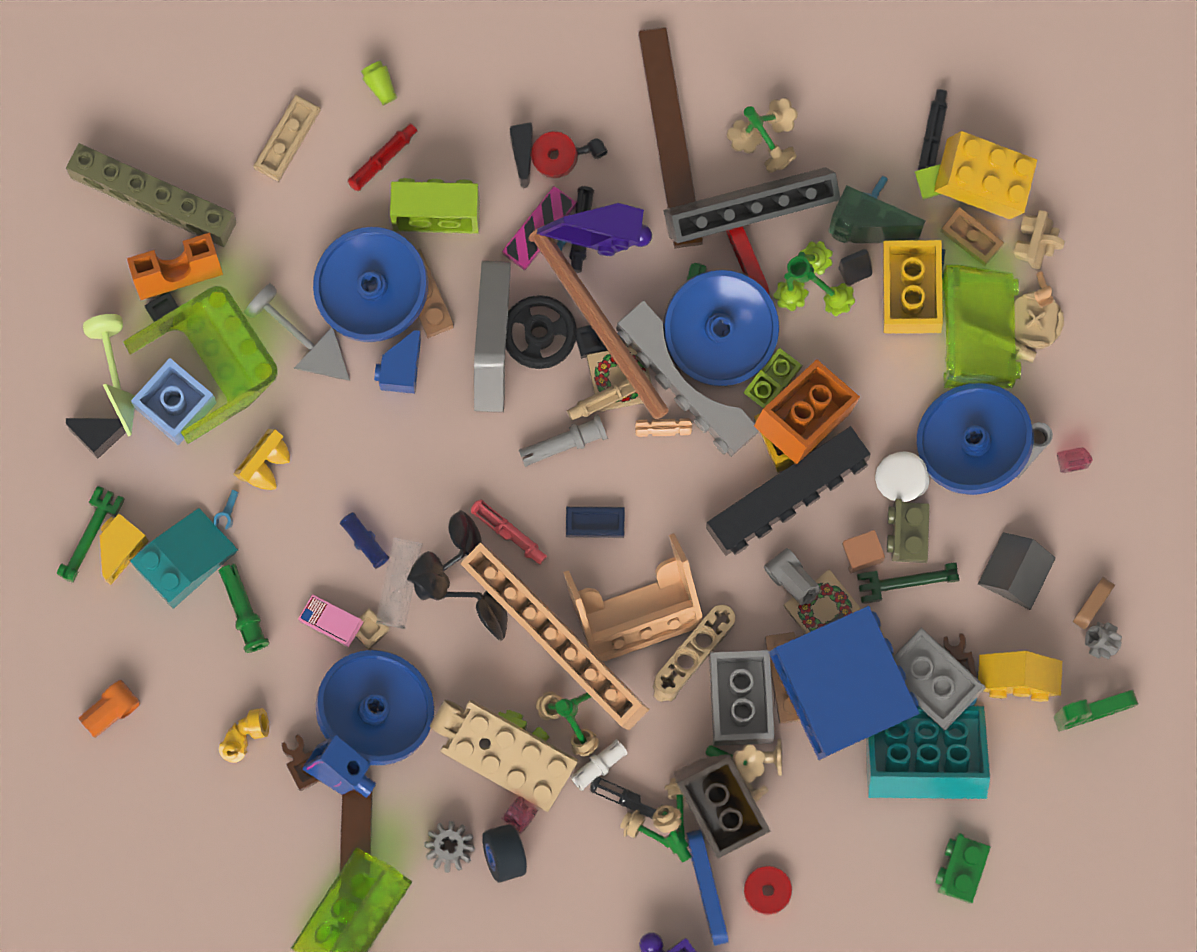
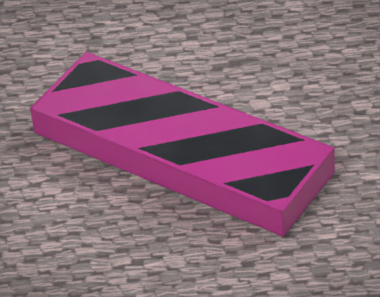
[502,186,577,270]

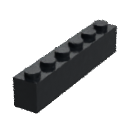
[706,426,871,556]

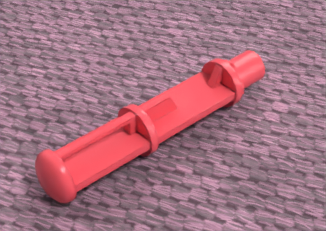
[471,499,547,565]

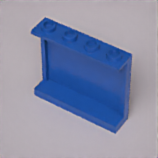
[768,606,920,760]

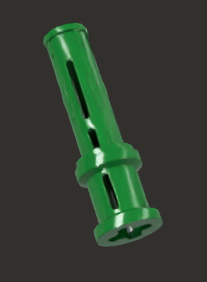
[218,564,270,653]

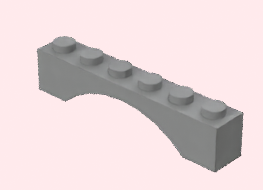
[616,300,759,457]

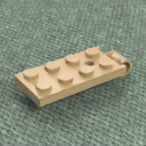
[429,699,578,812]

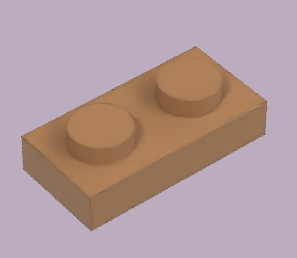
[940,207,1004,266]

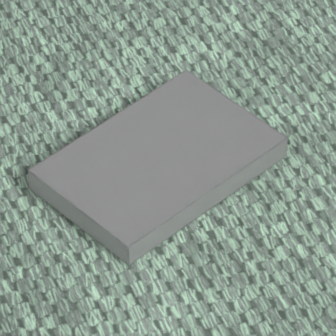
[893,627,986,730]

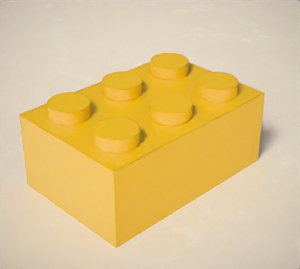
[934,131,1038,219]
[883,240,943,333]

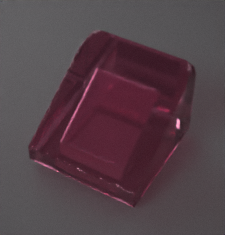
[1056,447,1093,474]

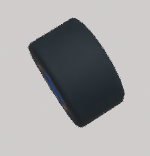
[482,824,527,883]

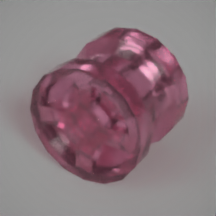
[502,796,538,834]

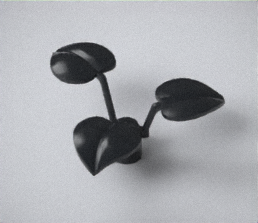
[407,510,508,641]

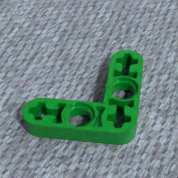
[1053,690,1139,731]

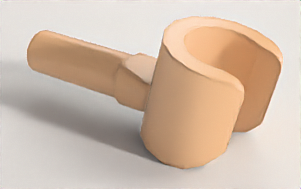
[1034,272,1054,307]

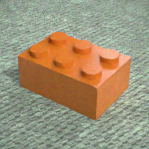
[754,359,860,464]

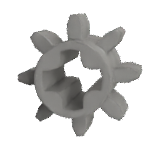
[1085,622,1122,659]

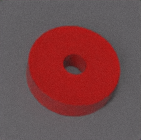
[531,131,578,178]
[744,866,792,915]

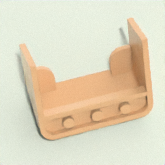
[563,533,702,661]

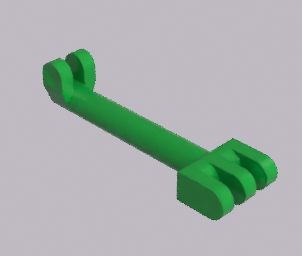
[57,486,125,583]

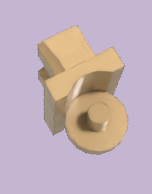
[1014,210,1065,269]

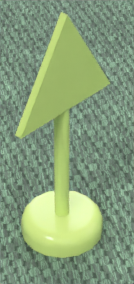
[83,314,135,436]

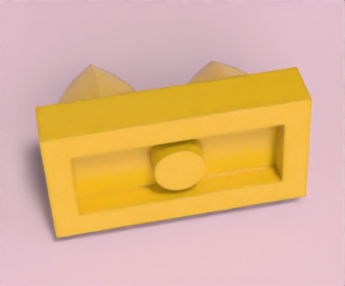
[233,429,290,490]

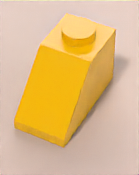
[99,514,149,585]

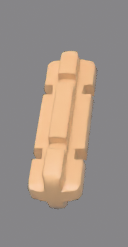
[635,418,692,437]

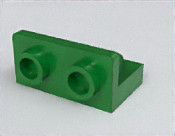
[935,833,991,904]

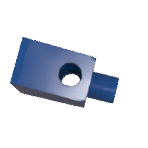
[302,735,376,797]

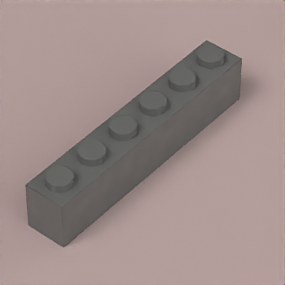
[663,167,841,243]

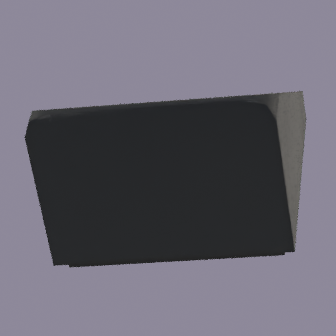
[838,249,872,286]

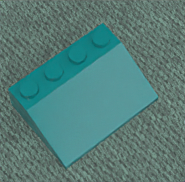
[866,706,990,799]

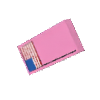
[298,594,363,647]

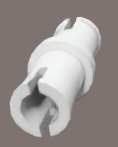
[570,739,628,791]

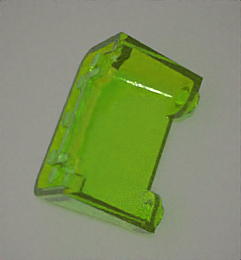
[942,265,1021,388]

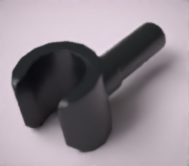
[577,139,607,159]

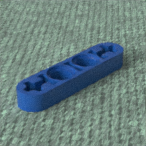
[686,829,729,946]

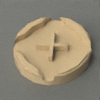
[1006,292,1064,350]

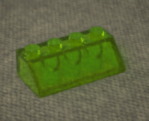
[291,847,412,952]

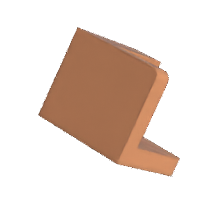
[842,530,885,574]

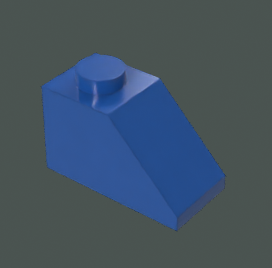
[375,330,421,394]

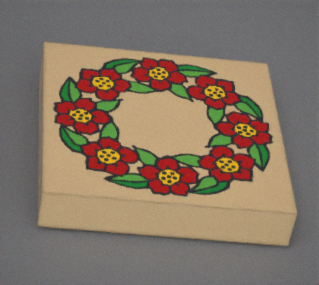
[587,346,652,412]
[783,569,861,634]

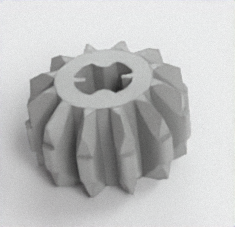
[424,821,475,873]

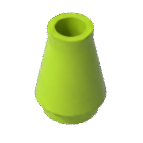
[361,61,397,105]

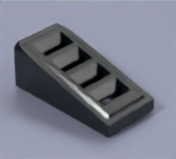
[510,123,533,188]

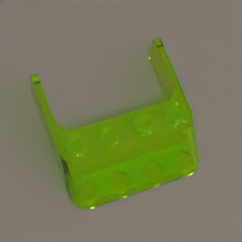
[123,286,278,444]

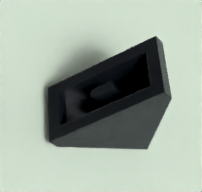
[66,418,126,459]

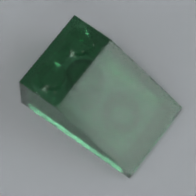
[828,185,926,244]

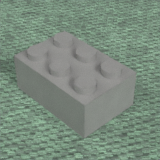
[709,650,774,746]

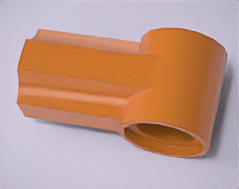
[78,680,141,738]

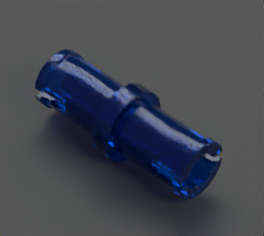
[340,512,390,569]

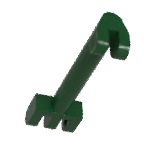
[857,563,960,604]

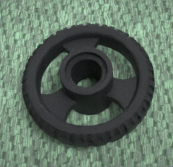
[506,295,577,369]

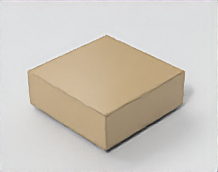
[355,608,390,650]

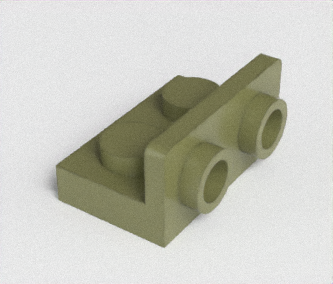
[887,499,929,563]

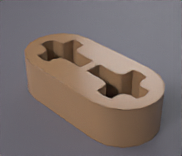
[1073,577,1115,630]

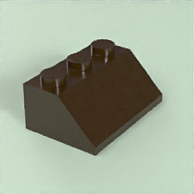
[674,754,771,859]

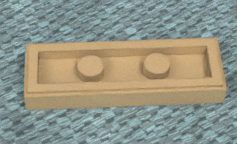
[253,95,321,182]

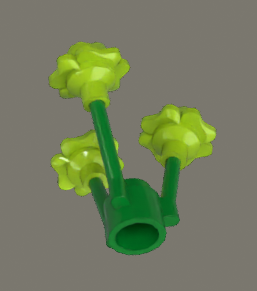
[773,241,855,316]

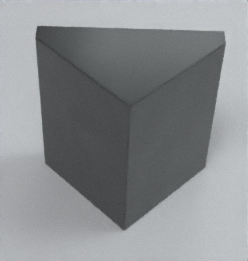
[978,532,1056,610]

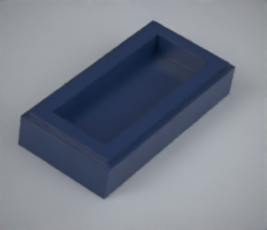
[566,507,625,538]

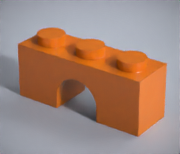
[127,233,223,300]

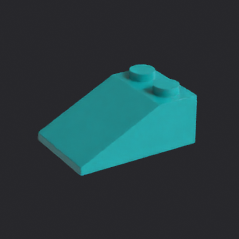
[130,508,238,609]

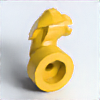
[219,708,269,762]

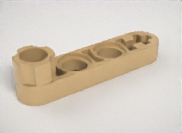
[652,605,735,702]

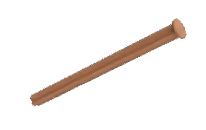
[528,226,669,419]

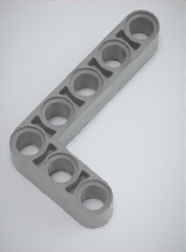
[474,261,511,412]

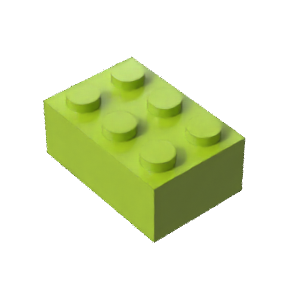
[390,178,480,234]

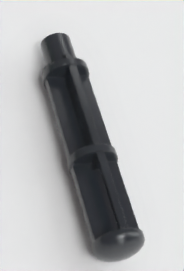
[918,89,948,170]
[569,186,594,273]
[590,777,664,819]

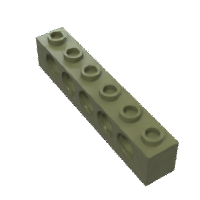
[66,143,237,247]

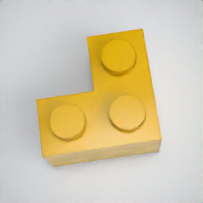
[978,651,1063,702]

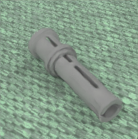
[519,415,608,467]

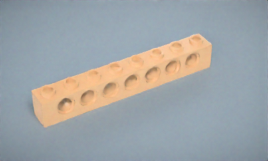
[460,543,650,730]

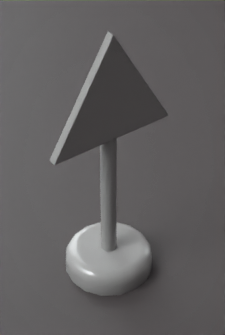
[244,283,350,381]

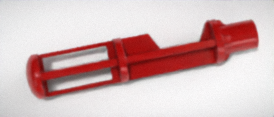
[348,123,418,191]

